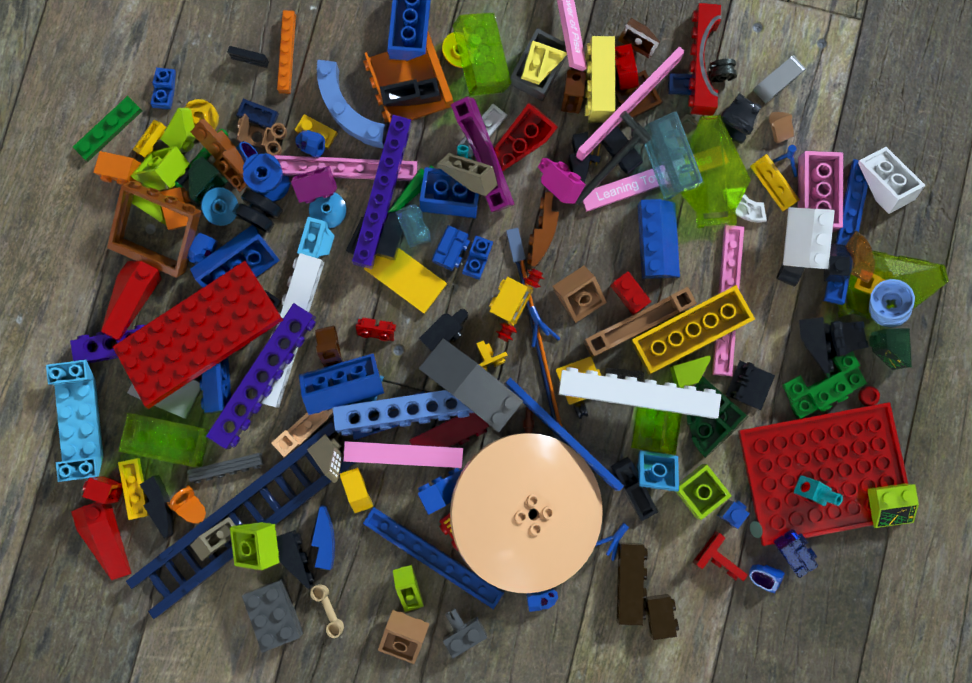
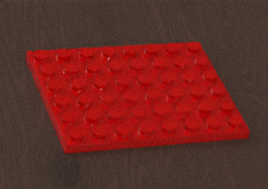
[738,402,908,546]

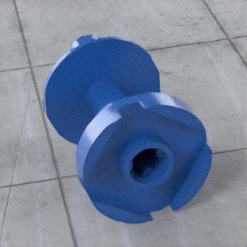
[243,153,291,203]

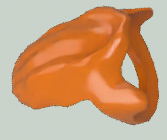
[166,485,206,524]

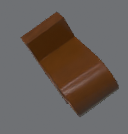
[315,325,344,367]

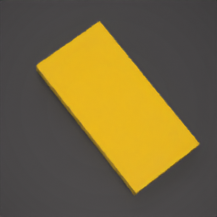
[364,248,447,314]

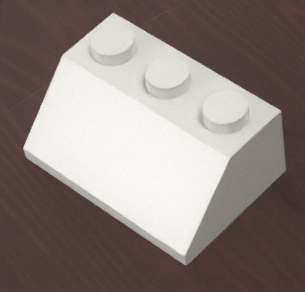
[783,207,835,269]

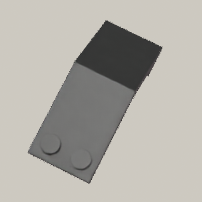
[418,339,523,432]

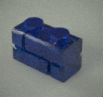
[774,529,818,578]

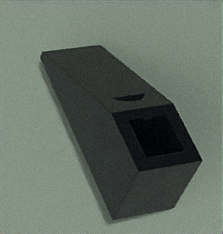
[799,317,834,378]
[276,530,315,589]

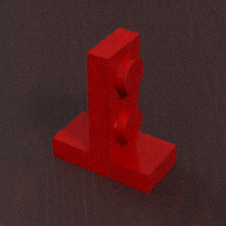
[692,531,748,581]

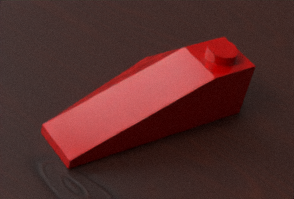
[494,103,558,172]
[101,261,162,341]
[71,502,132,580]

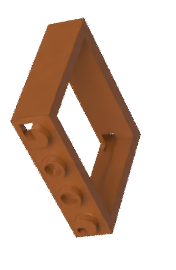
[107,181,202,278]

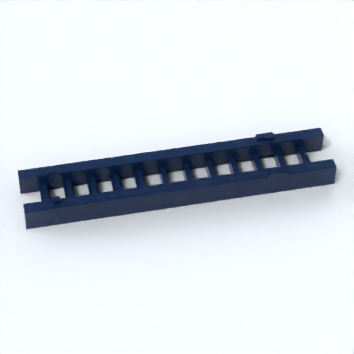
[126,422,357,619]

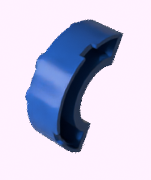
[417,468,464,515]

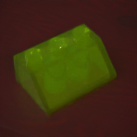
[631,407,682,455]

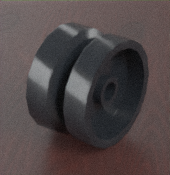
[232,188,283,233]

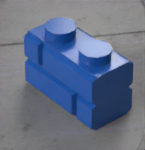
[432,225,470,271]

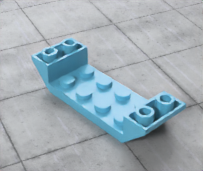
[46,360,104,482]

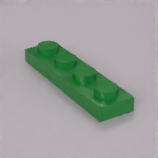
[73,96,142,162]

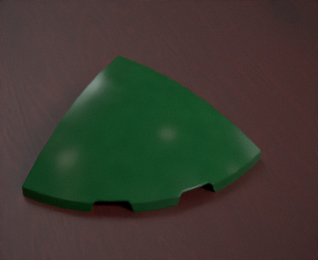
[687,376,749,458]

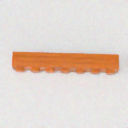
[277,10,296,94]

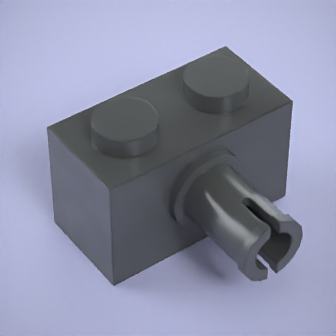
[443,608,487,658]

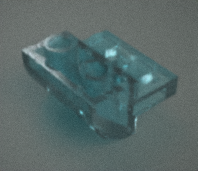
[395,204,431,249]

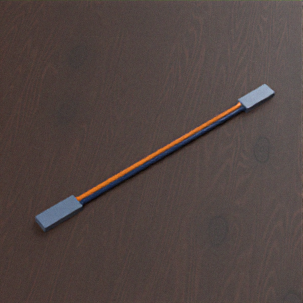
[506,228,565,442]

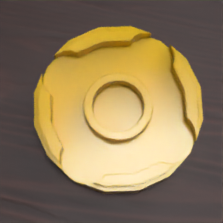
[184,99,219,130]

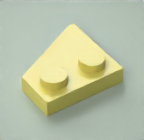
[521,41,567,85]

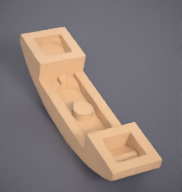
[271,408,333,458]

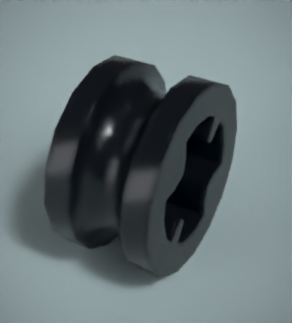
[573,400,588,419]

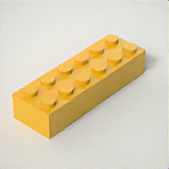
[631,285,755,375]

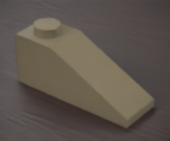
[437,153,497,196]

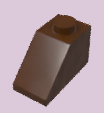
[618,18,660,59]

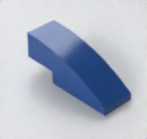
[311,506,335,570]

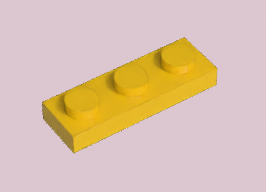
[750,154,800,212]
[118,458,149,520]

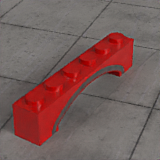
[688,3,721,116]

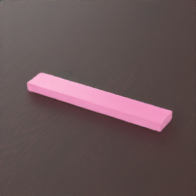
[344,441,463,468]

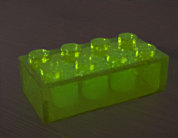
[452,13,511,96]
[118,413,210,467]

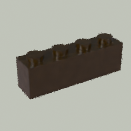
[616,542,648,626]

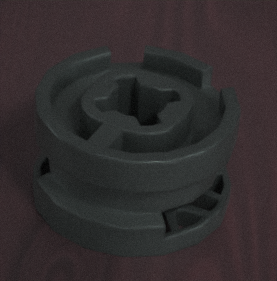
[709,59,737,83]

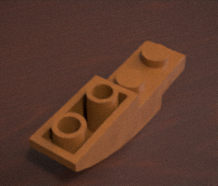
[191,118,247,193]
[527,192,559,270]

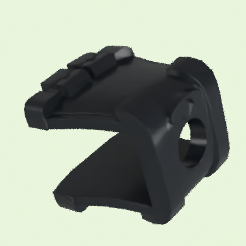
[713,93,762,144]
[826,321,869,359]

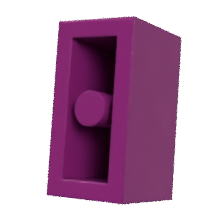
[291,166,337,203]

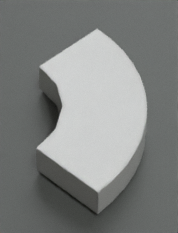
[722,187,767,223]

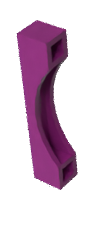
[451,96,515,212]

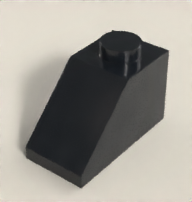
[824,244,850,283]

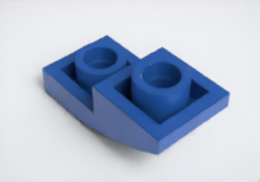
[150,67,176,110]
[462,236,493,280]

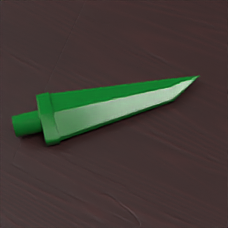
[388,165,434,213]

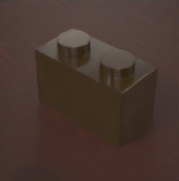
[645,594,679,640]

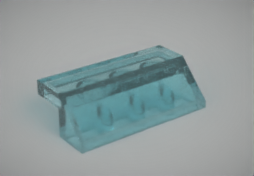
[644,111,703,200]

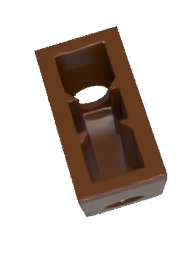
[561,67,586,114]

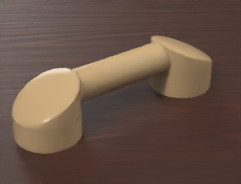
[310,584,344,638]

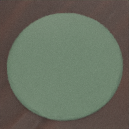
[750,521,763,538]

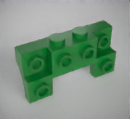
[782,351,867,419]

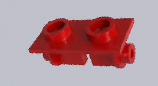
[356,317,396,341]

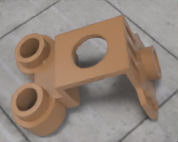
[237,114,287,155]

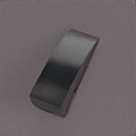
[380,78,441,106]
[568,132,590,183]
[376,203,412,260]
[611,457,658,521]
[140,475,174,539]

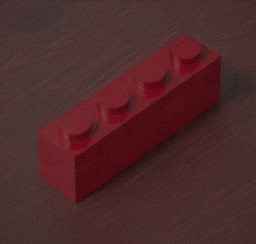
[409,413,489,447]

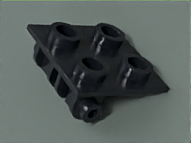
[726,360,775,410]

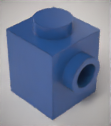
[717,500,750,529]

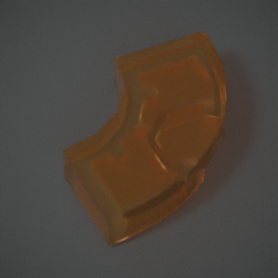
[845,231,875,284]

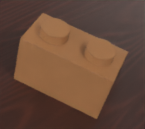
[552,266,607,323]
[378,610,429,664]

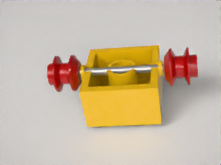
[489,268,545,342]

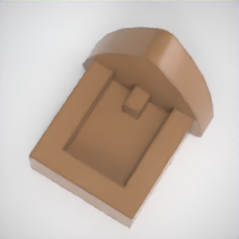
[769,112,794,143]

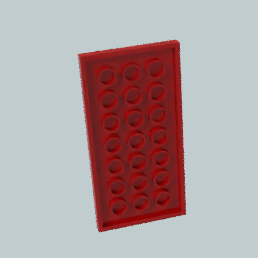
[113,261,283,409]

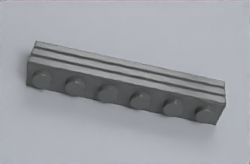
[187,453,264,484]

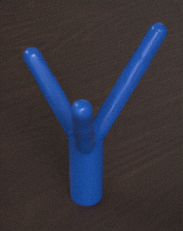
[773,145,798,177]
[528,306,560,348]
[595,523,629,561]

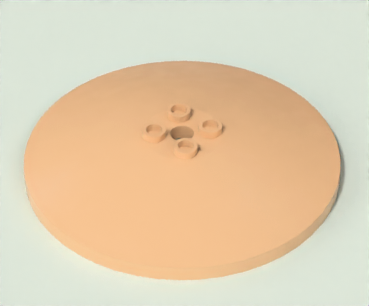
[450,433,603,593]

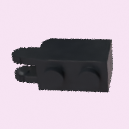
[419,308,468,352]

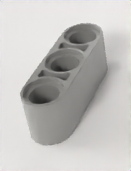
[753,55,806,104]

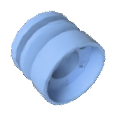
[869,279,915,328]

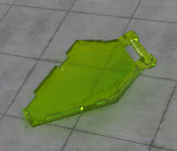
[674,115,751,229]
[838,250,949,321]

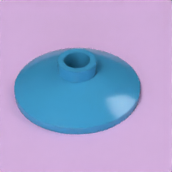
[201,187,238,226]
[309,193,347,229]

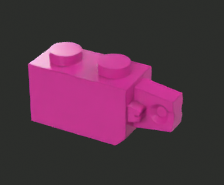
[538,158,586,204]

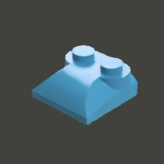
[636,450,679,492]

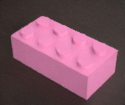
[798,151,843,232]

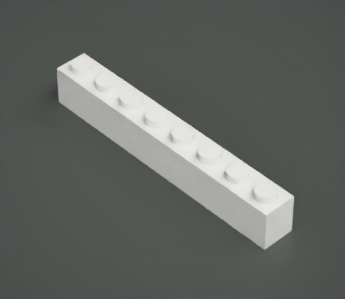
[252,253,324,408]
[558,367,721,419]

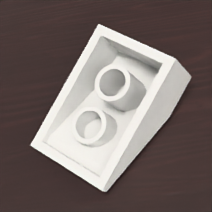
[858,147,926,214]

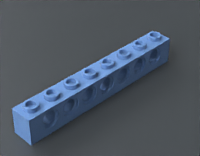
[333,390,474,436]

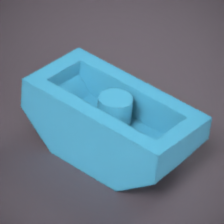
[297,217,335,258]

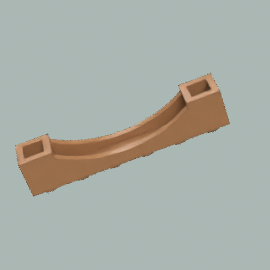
[583,287,697,358]

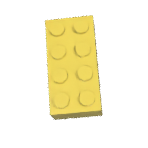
[585,36,615,123]

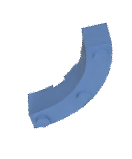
[317,60,387,149]

